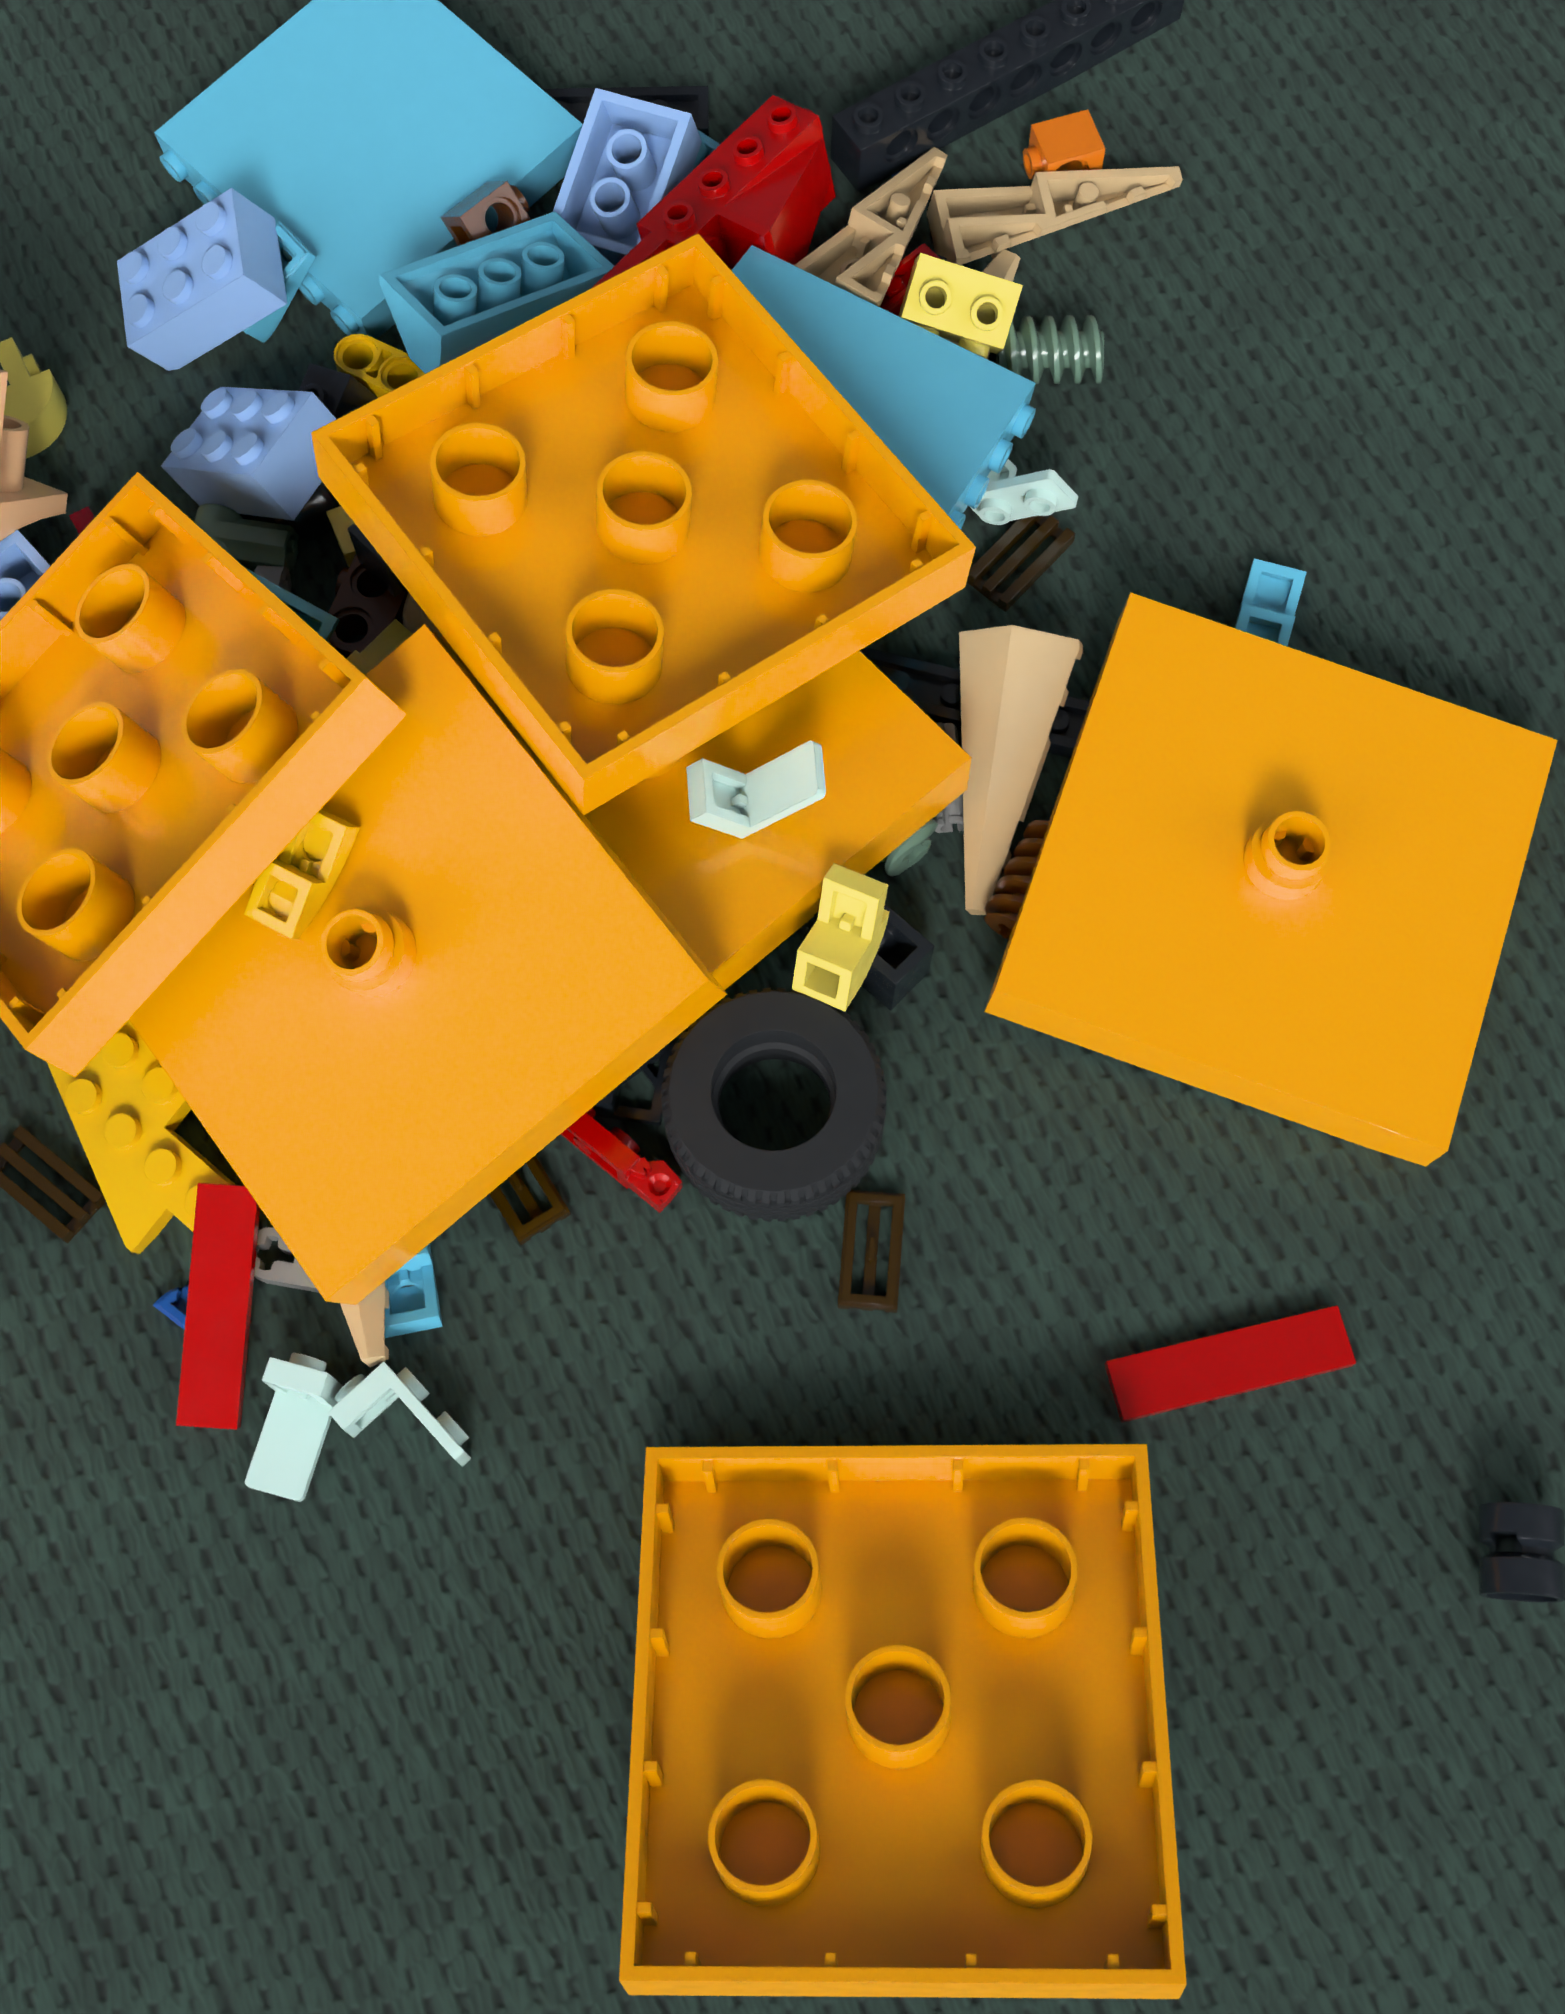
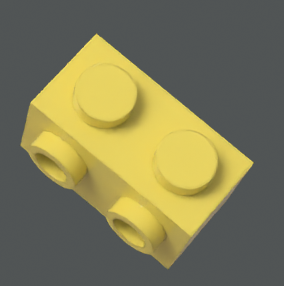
[899,253,1023,359]

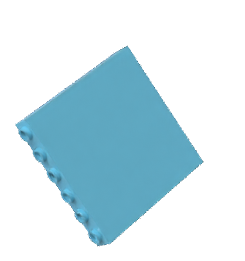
[154,0,583,339]
[732,245,1036,529]

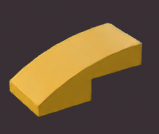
[244,809,360,939]

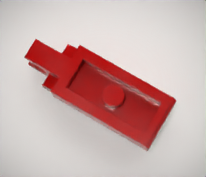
[561,1107,683,1213]

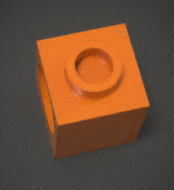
[1023,109,1106,179]

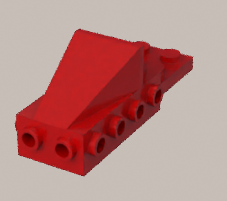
[592,95,836,288]

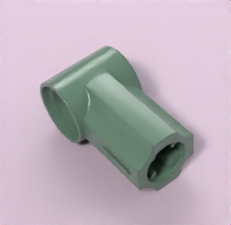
[194,504,299,572]

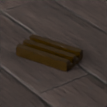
[967,515,1076,612]
[0,1125,106,1244]
[489,1156,571,1245]
[838,1190,905,1313]

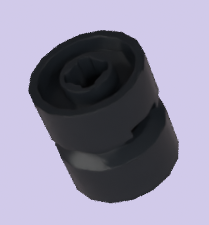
[1479,1502,1565,1603]

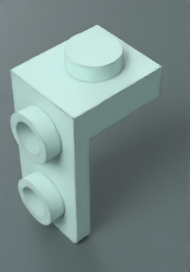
[970,459,1078,525]
[686,740,826,839]
[245,1353,343,1502]
[328,1362,471,1467]

